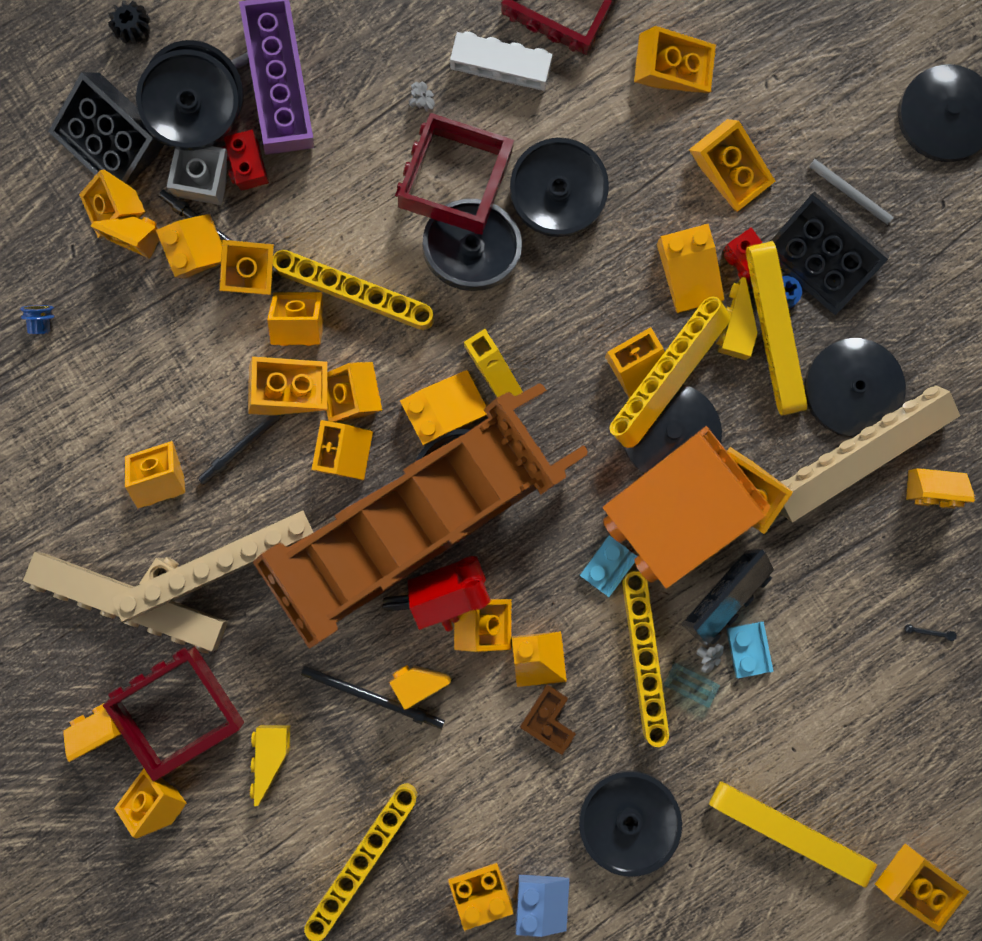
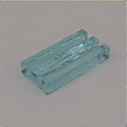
[663,662,720,708]

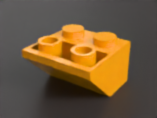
[605,327,665,399]
[311,420,373,480]
[906,468,975,509]
[448,863,514,931]

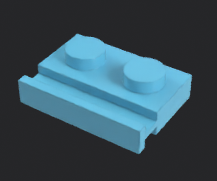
[579,535,637,597]
[726,621,774,678]

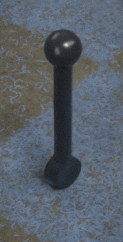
[904,624,957,641]

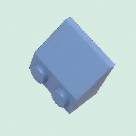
[516,875,569,937]

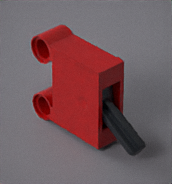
[382,556,491,632]

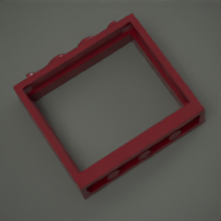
[501,0,616,56]
[395,113,514,235]
[102,646,244,782]

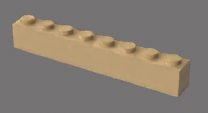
[780,386,960,523]
[111,511,313,622]
[23,552,228,654]

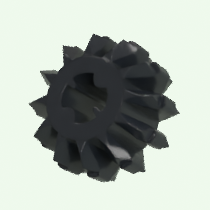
[108,0,151,44]

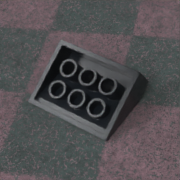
[48,72,164,186]
[770,191,889,315]
[681,549,774,646]

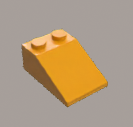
[634,26,716,94]
[689,119,775,212]
[657,224,725,313]
[248,357,327,415]
[400,370,487,447]
[727,447,793,535]
[875,843,969,932]

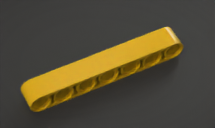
[746,241,807,416]
[273,250,434,330]
[610,297,731,448]
[622,571,669,747]
[708,781,877,888]
[304,783,417,941]

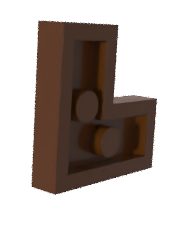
[519,684,576,755]

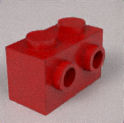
[222,129,269,191]
[723,227,763,289]

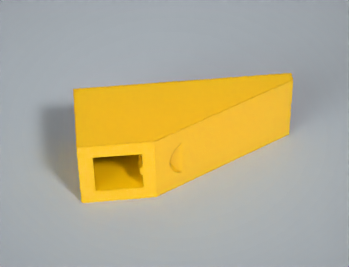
[716,277,758,360]
[464,329,523,398]
[250,725,291,806]

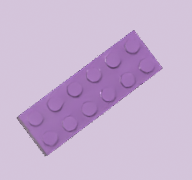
[239,0,314,155]

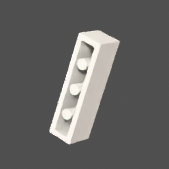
[450,32,552,91]

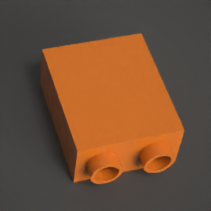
[602,426,771,589]

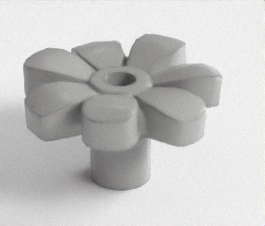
[409,81,435,112]
[697,643,724,674]

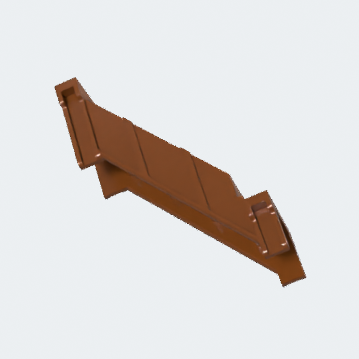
[253,384,588,649]

